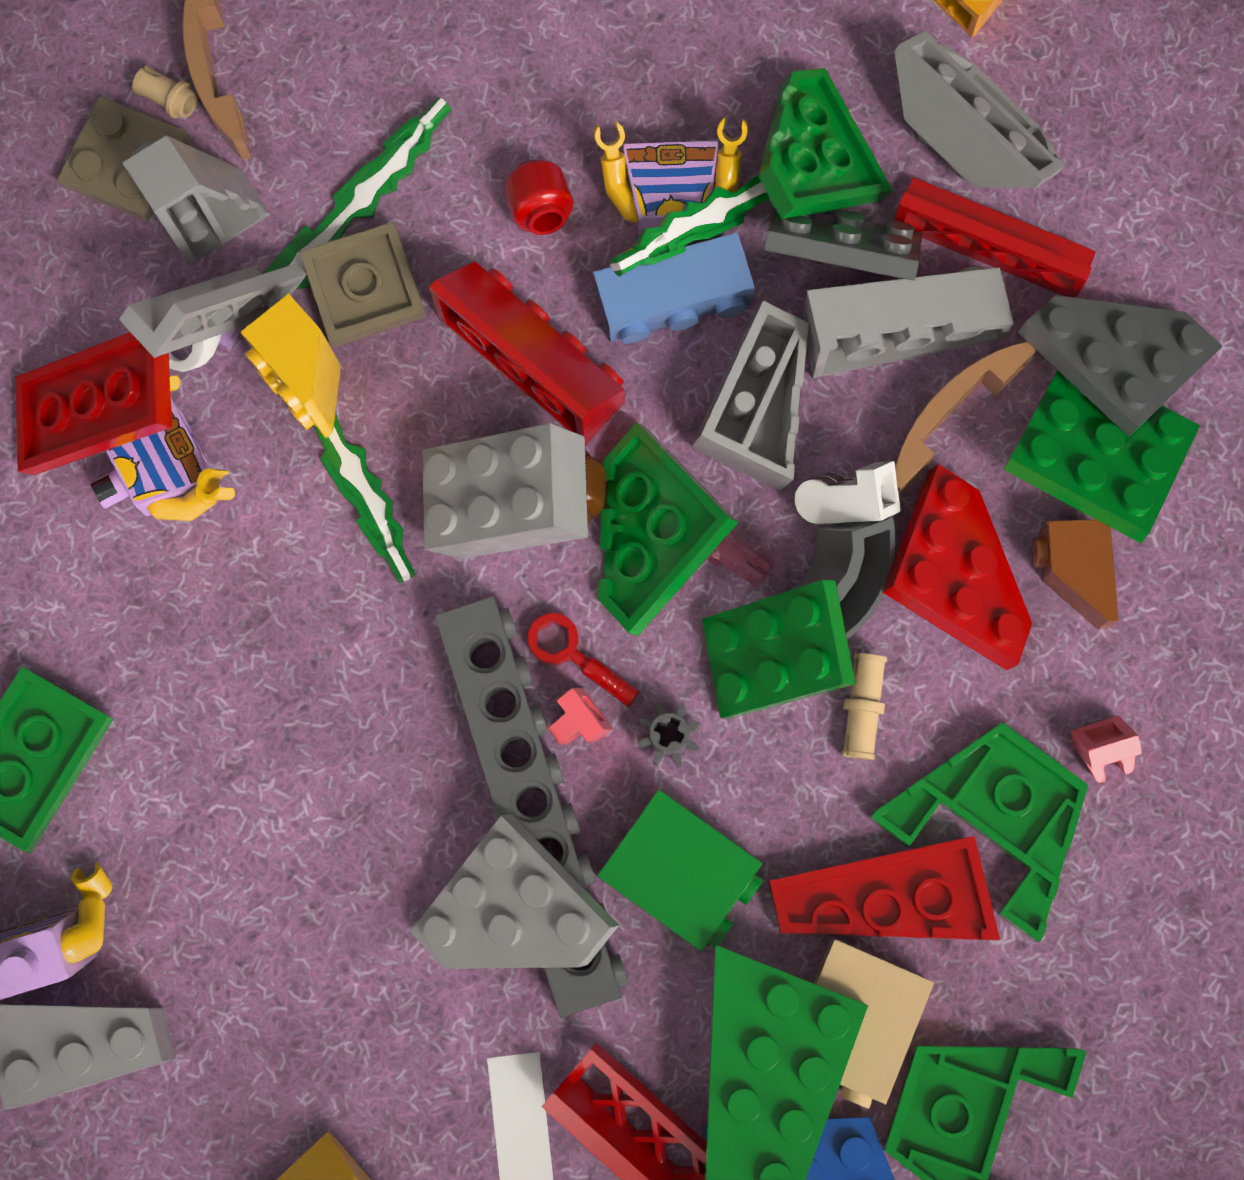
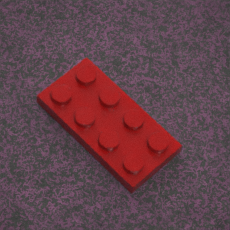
[15,332,172,475]

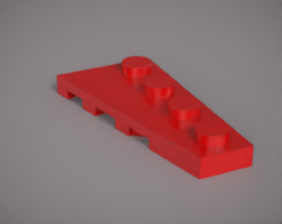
[768,836,1000,941]

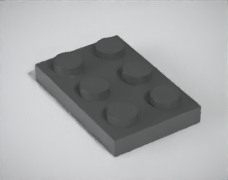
[764,210,923,281]

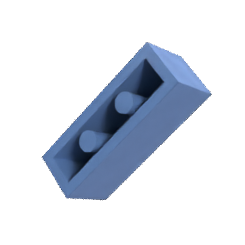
[593,233,755,344]

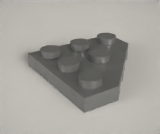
[1018,295,1222,437]

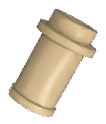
[132,65,198,119]

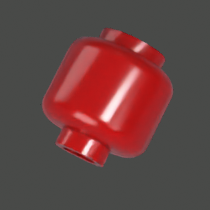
[504,160,574,235]

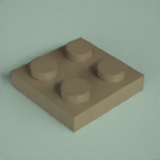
[57,96,190,222]
[299,222,426,348]

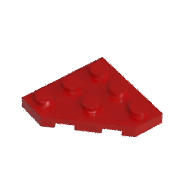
[882,464,1032,671]

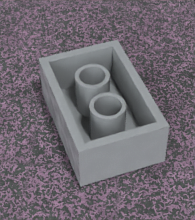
[422,423,588,559]

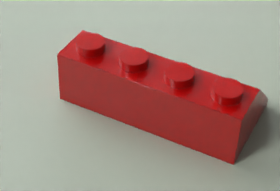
[429,261,625,446]

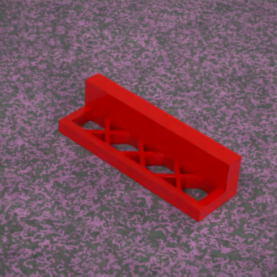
[894,177,1096,298]
[541,1043,707,1180]

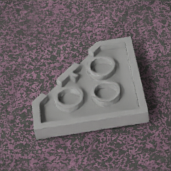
[410,814,620,969]

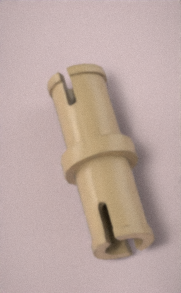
[841,653,887,760]

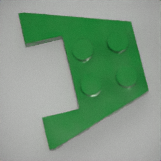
[869,722,1088,943]
[882,1046,1087,1180]

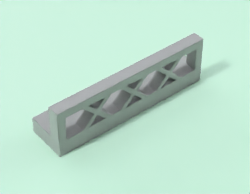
[119,264,307,358]

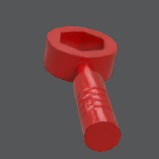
[528,613,640,708]

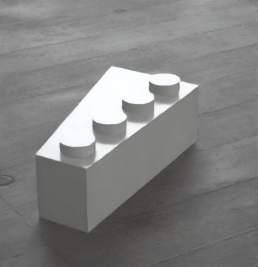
[801,266,1014,378]

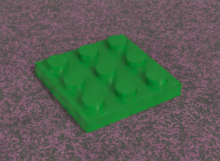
[1003,370,1201,544]

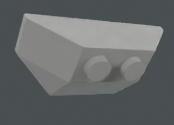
[894,30,1065,188]

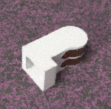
[795,461,901,524]

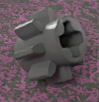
[638,703,701,768]

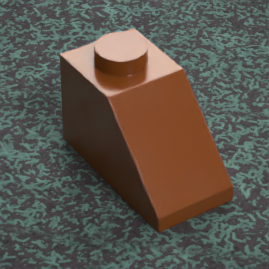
[1032,520,1119,629]

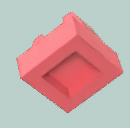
[548,688,614,745]
[1070,715,1142,783]

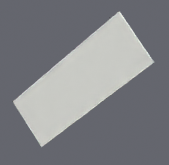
[487,1052,553,1180]

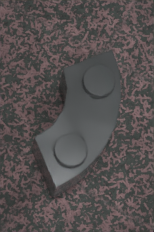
[787,517,895,639]

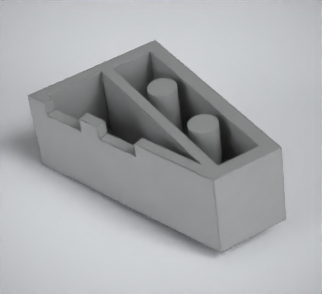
[122,135,271,266]
[691,301,809,491]
[0,1003,176,1110]

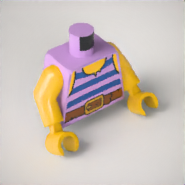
[593,116,748,247]
[90,375,235,521]
[0,862,113,1000]

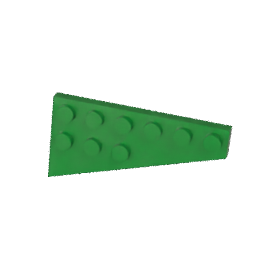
[705,945,868,1180]

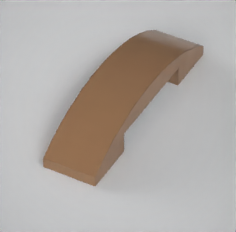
[183,0,252,160]
[895,342,1037,495]

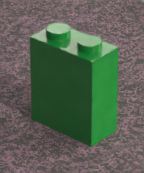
[597,790,764,952]

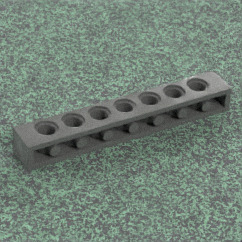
[435,596,629,1018]

